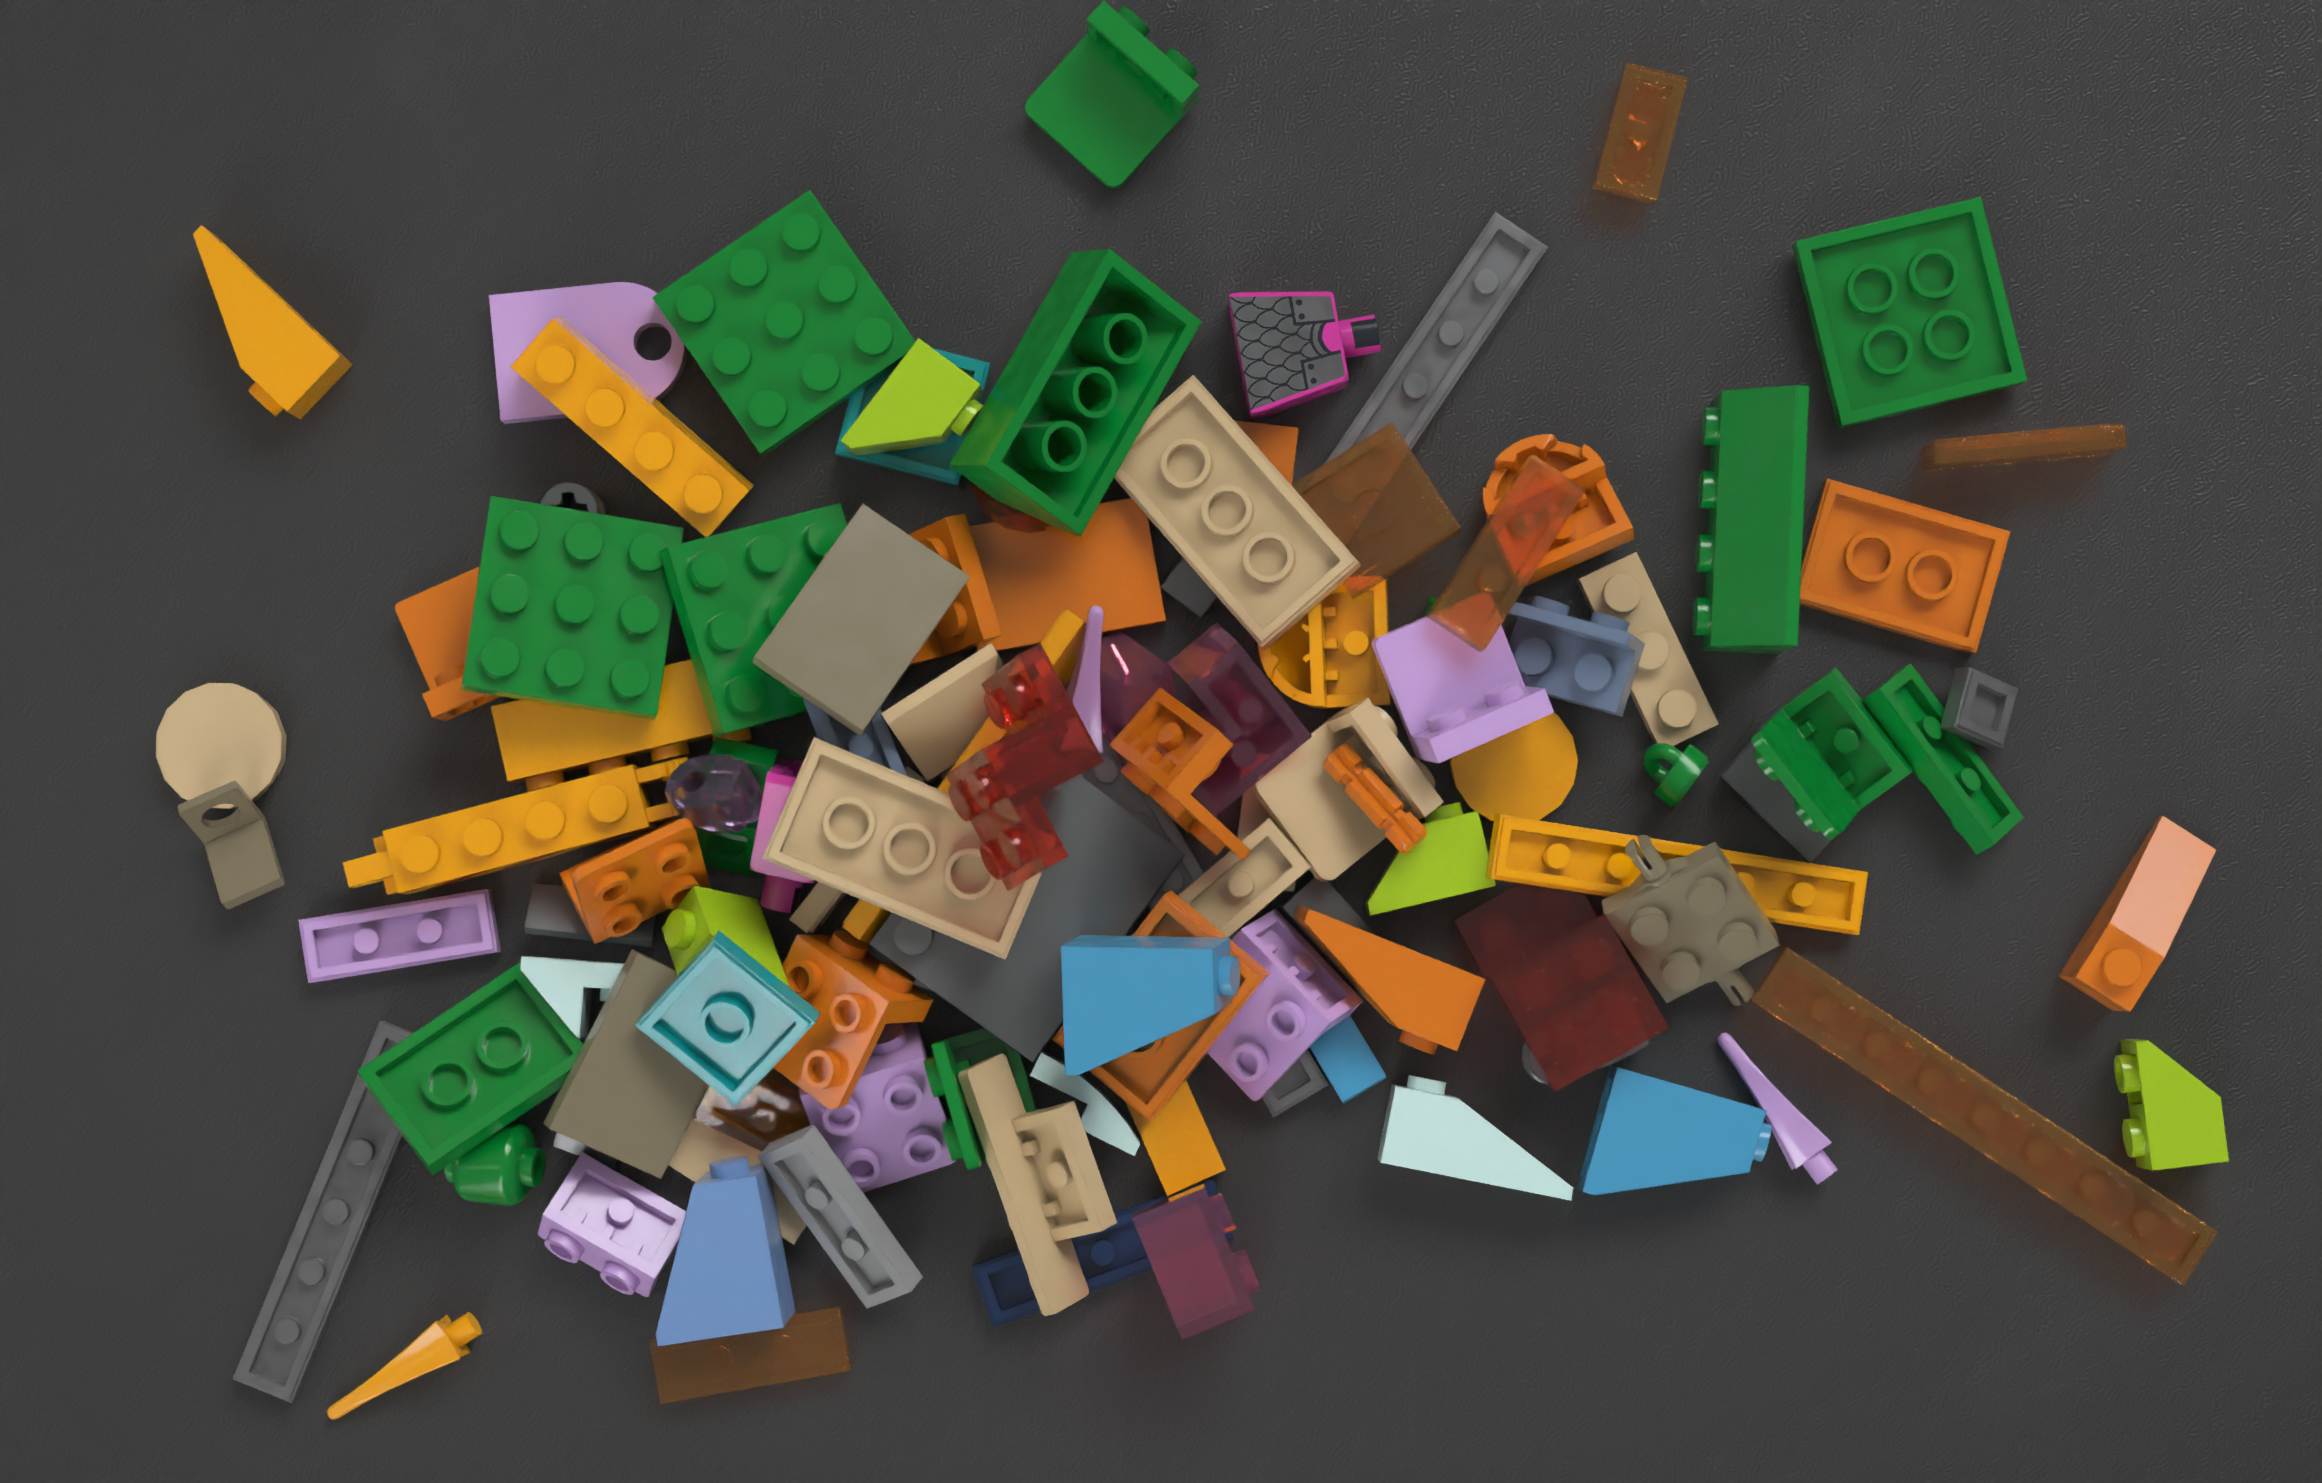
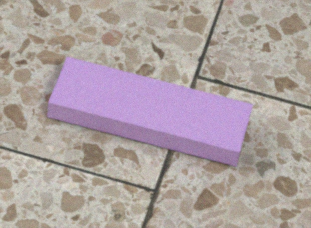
[299,889,501,983]

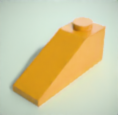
[193,225,353,420]

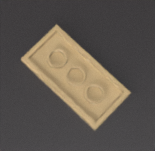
[1114,375,1361,650]
[763,737,1056,960]

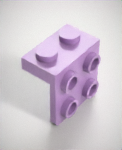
[799,1022,956,1193]

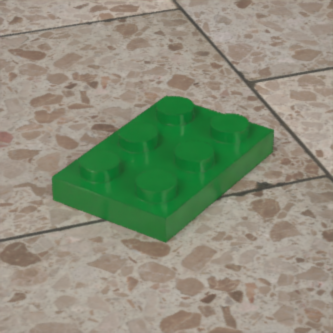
[357,962,583,1176]

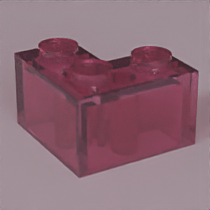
[1167,622,1312,817]
[1132,1184,1261,1340]

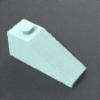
[1377,1075,1574,1201]

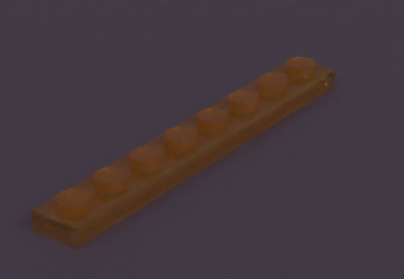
[1749,947,2218,1286]

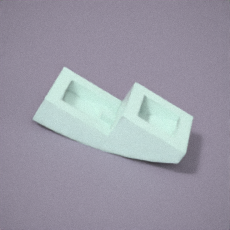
[1030,1051,1140,1156]

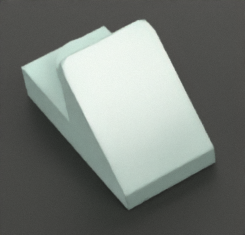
[520,956,625,1039]

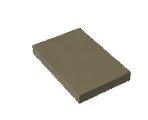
[752,504,970,736]
[543,949,708,1179]

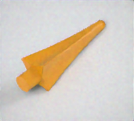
[327,1312,482,1420]

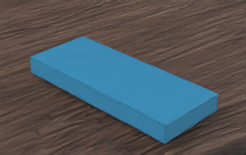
[1310,1016,1387,1104]

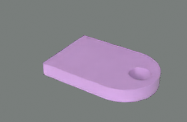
[489,282,687,424]

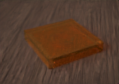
[1291,422,1461,599]

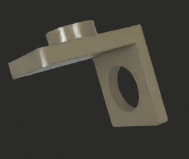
[177,781,285,909]

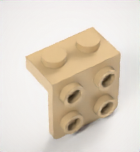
[1251,698,1444,882]

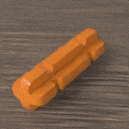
[1323,743,1427,854]

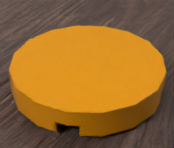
[1449,713,1578,822]

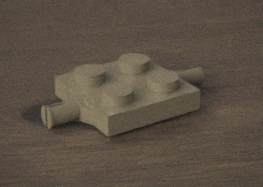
[1601,835,1780,1006]

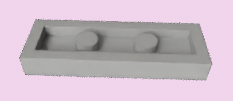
[758,1124,923,1309]

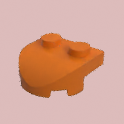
[1483,434,1635,590]

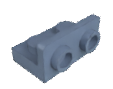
[1508,596,1645,717]

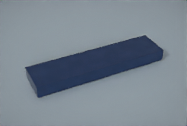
[972,1177,1234,1327]

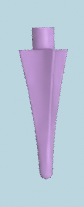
[1052,605,1104,770]
[1717,1032,1838,1185]

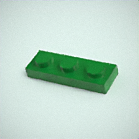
[1863,663,2024,855]

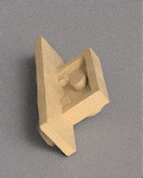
[958,1054,1117,1316]

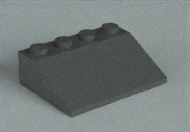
[869,734,1185,1063]

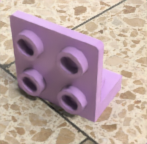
[1372,593,1554,763]
[1208,909,1363,1101]

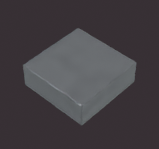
[1940,667,2018,749]

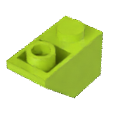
[2114,1039,2229,1171]

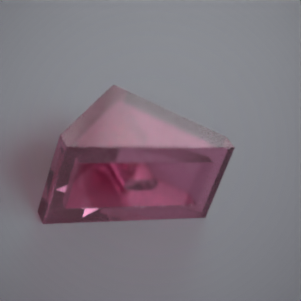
[1100,630,1175,767]

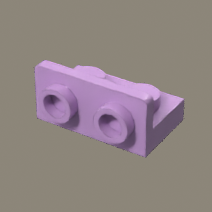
[538,1152,686,1297]

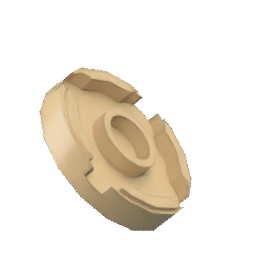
[156,683,287,809]

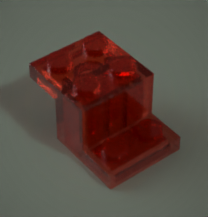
[946,644,1104,891]
[1452,883,1669,1092]

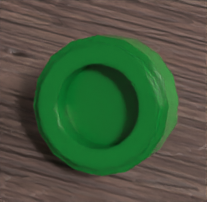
[1643,743,1710,808]

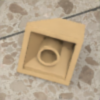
[881,643,1003,784]

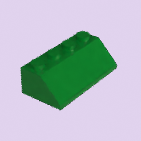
[949,249,1202,536]
[1692,385,1809,655]

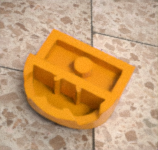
[1258,577,1392,709]

